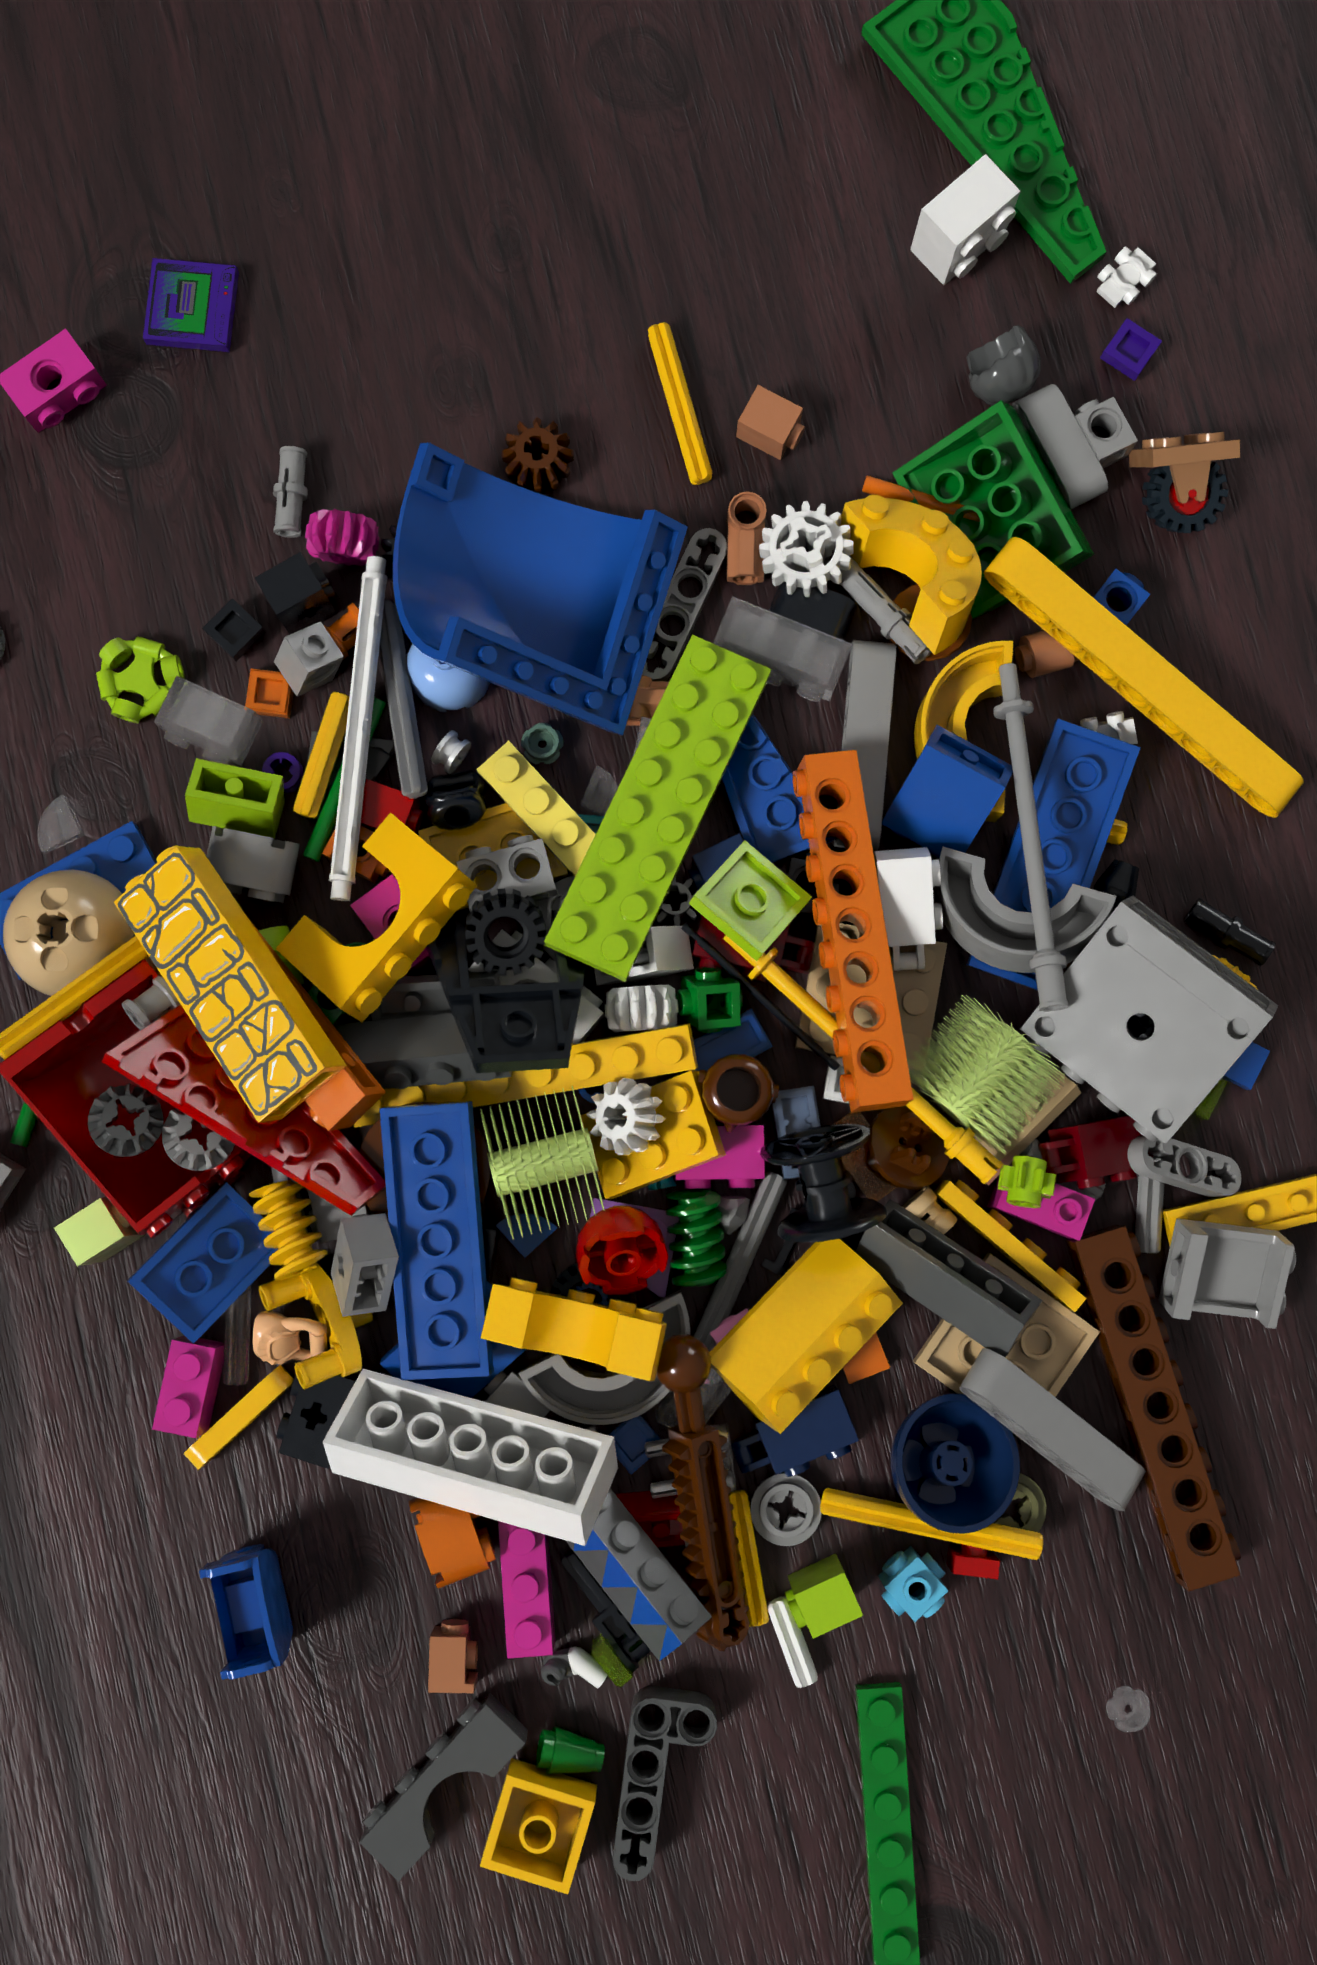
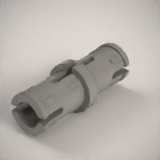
[273,446,308,538]

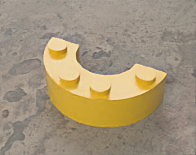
[840,495,982,655]
[914,641,1013,822]
[481,1277,667,1381]

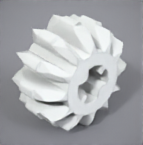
[605,985,679,1032]
[586,1078,666,1155]

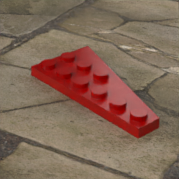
[101,1005,386,1216]

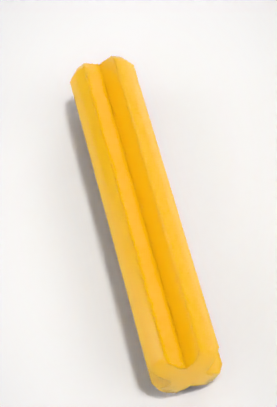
[293,692,350,818]
[728,1490,769,1627]

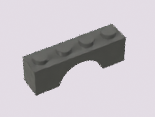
[359,1692,528,1882]

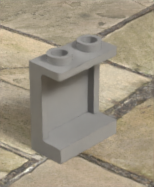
[1158,1218,1296,1329]

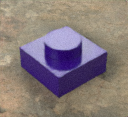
[1100,318,1162,381]

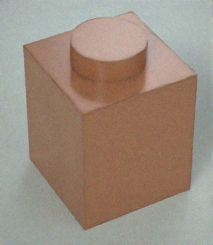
[736,385,805,460]

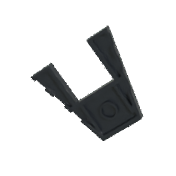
[426,910,587,1073]

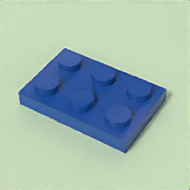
[127,1182,278,1344]

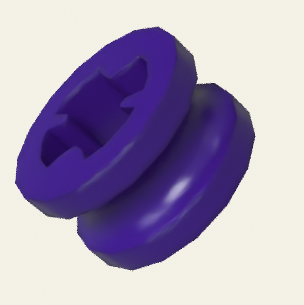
[262,752,304,794]

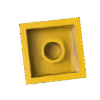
[480,1758,597,1894]

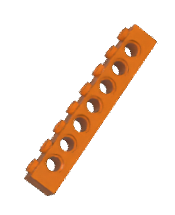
[792,750,914,1113]

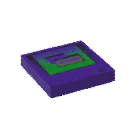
[143,258,239,352]

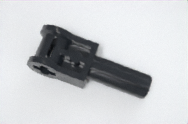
[561,1549,651,1672]

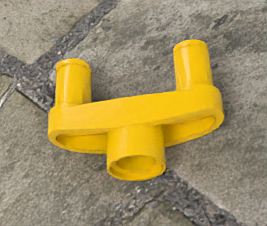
[258,1263,373,1390]

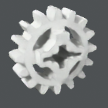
[759,501,854,597]

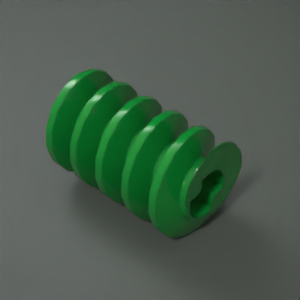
[665,1189,727,1287]

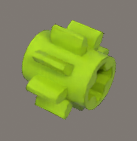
[997,1156,1056,1208]

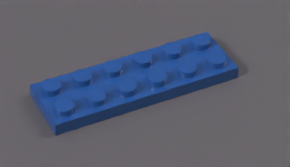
[967,719,1141,991]
[380,1101,494,1380]

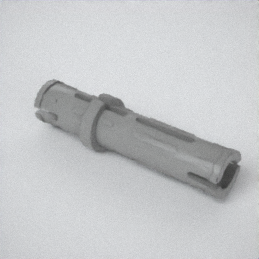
[840,555,932,664]

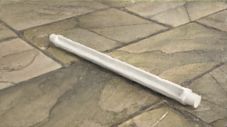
[329,556,388,901]

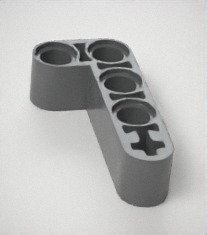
[613,1686,717,1881]

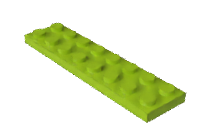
[544,634,772,982]

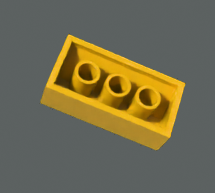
[709,1239,903,1434]

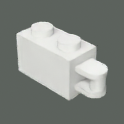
[874,847,943,971]

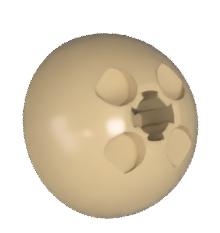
[3,870,135,996]

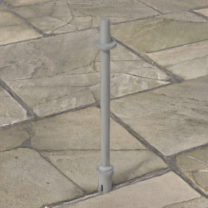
[993,663,1069,1012]

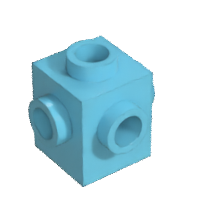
[878,1546,948,1622]

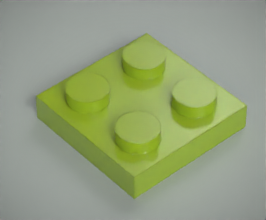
[688,840,812,961]

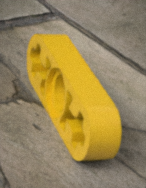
[184,1365,294,1471]

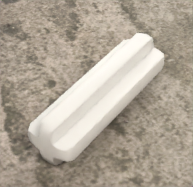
[767,1596,818,1688]

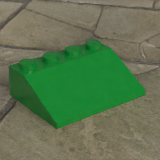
[892,400,1095,620]

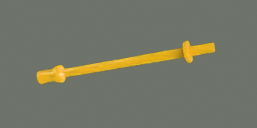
[723,935,1003,1184]

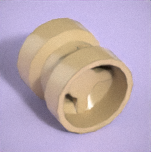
[902,1186,958,1234]

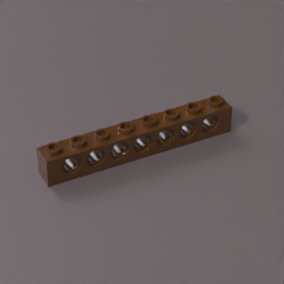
[1066,1225,1241,1592]

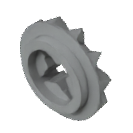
[162,1108,235,1171]
[750,1473,822,1546]

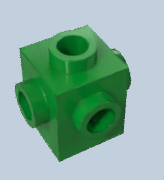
[676,967,742,1033]

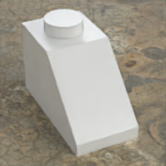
[594,926,694,985]

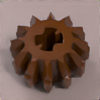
[501,417,574,494]

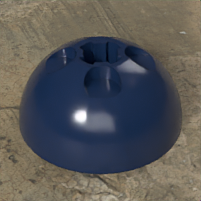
[890,1394,1020,1534]

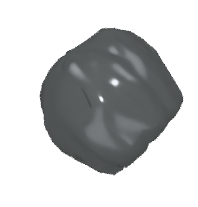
[966,325,1041,406]

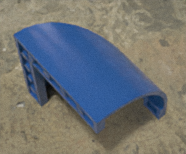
[393,442,688,735]

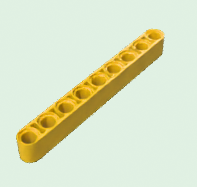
[983,537,1304,818]

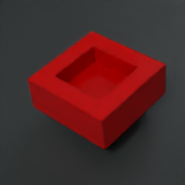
[946,1544,1000,1580]

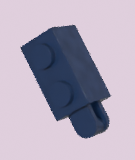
[729,1385,859,1477]

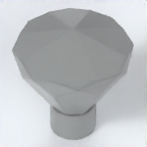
[715,1196,750,1235]

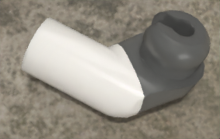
[541,1646,610,1689]

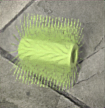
[907,995,1066,1154]
[480,1086,605,1240]

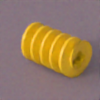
[249,1180,328,1280]

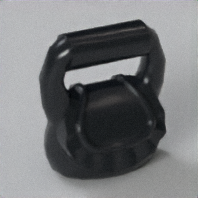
[423,770,486,830]

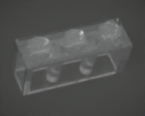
[713,596,853,702]

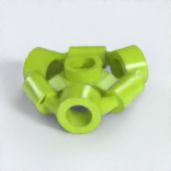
[96,636,185,724]

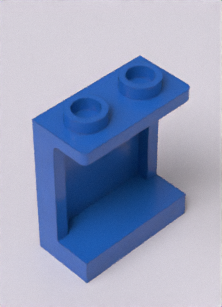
[882,725,1013,859]

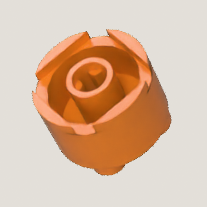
[409,1498,496,1589]

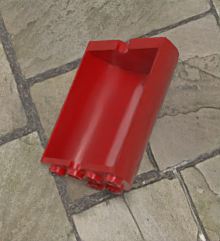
[0,959,252,1239]

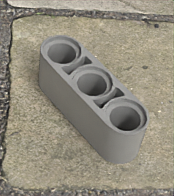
[1012,384,1108,510]

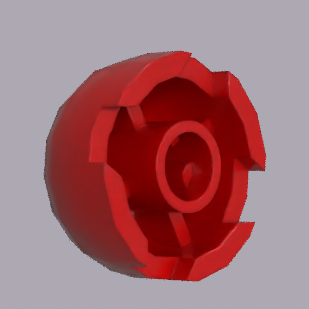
[576,1206,669,1295]

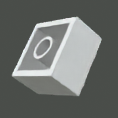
[910,154,1021,285]

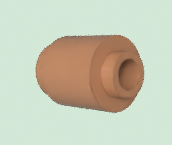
[1015,630,1080,678]

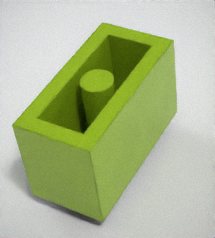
[185,758,285,839]
[785,1554,864,1639]

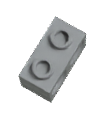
[456,835,558,913]

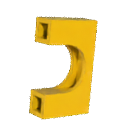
[276,812,478,1023]

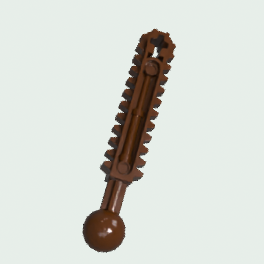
[656,1334,750,1651]

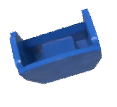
[199,1544,293,1680]

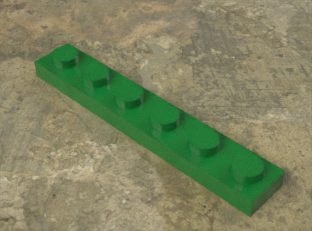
[855,1682,920,1965]

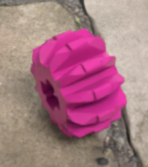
[305,509,379,566]

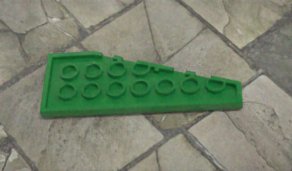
[861,0,1107,284]

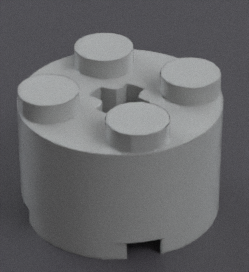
[206,826,300,903]

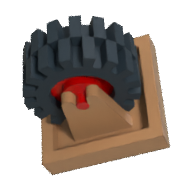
[1129,432,1240,533]

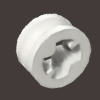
[431,730,471,774]

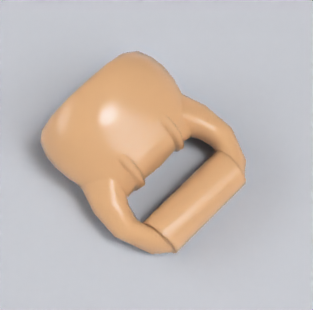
[252,1311,328,1365]

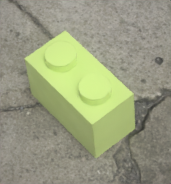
[54,1197,144,1267]

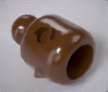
[698,1054,779,1132]

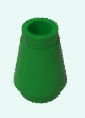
[536,1726,605,1774]

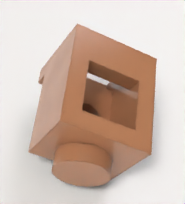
[428,1619,478,1694]

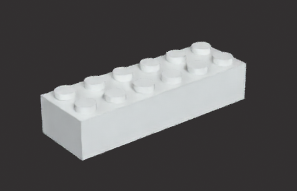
[323,1369,618,1546]

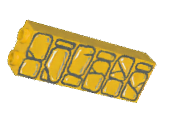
[114,845,347,1123]

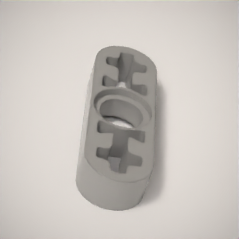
[1127,1136,1241,1197]

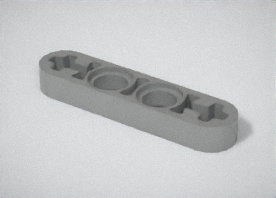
[642,528,727,682]

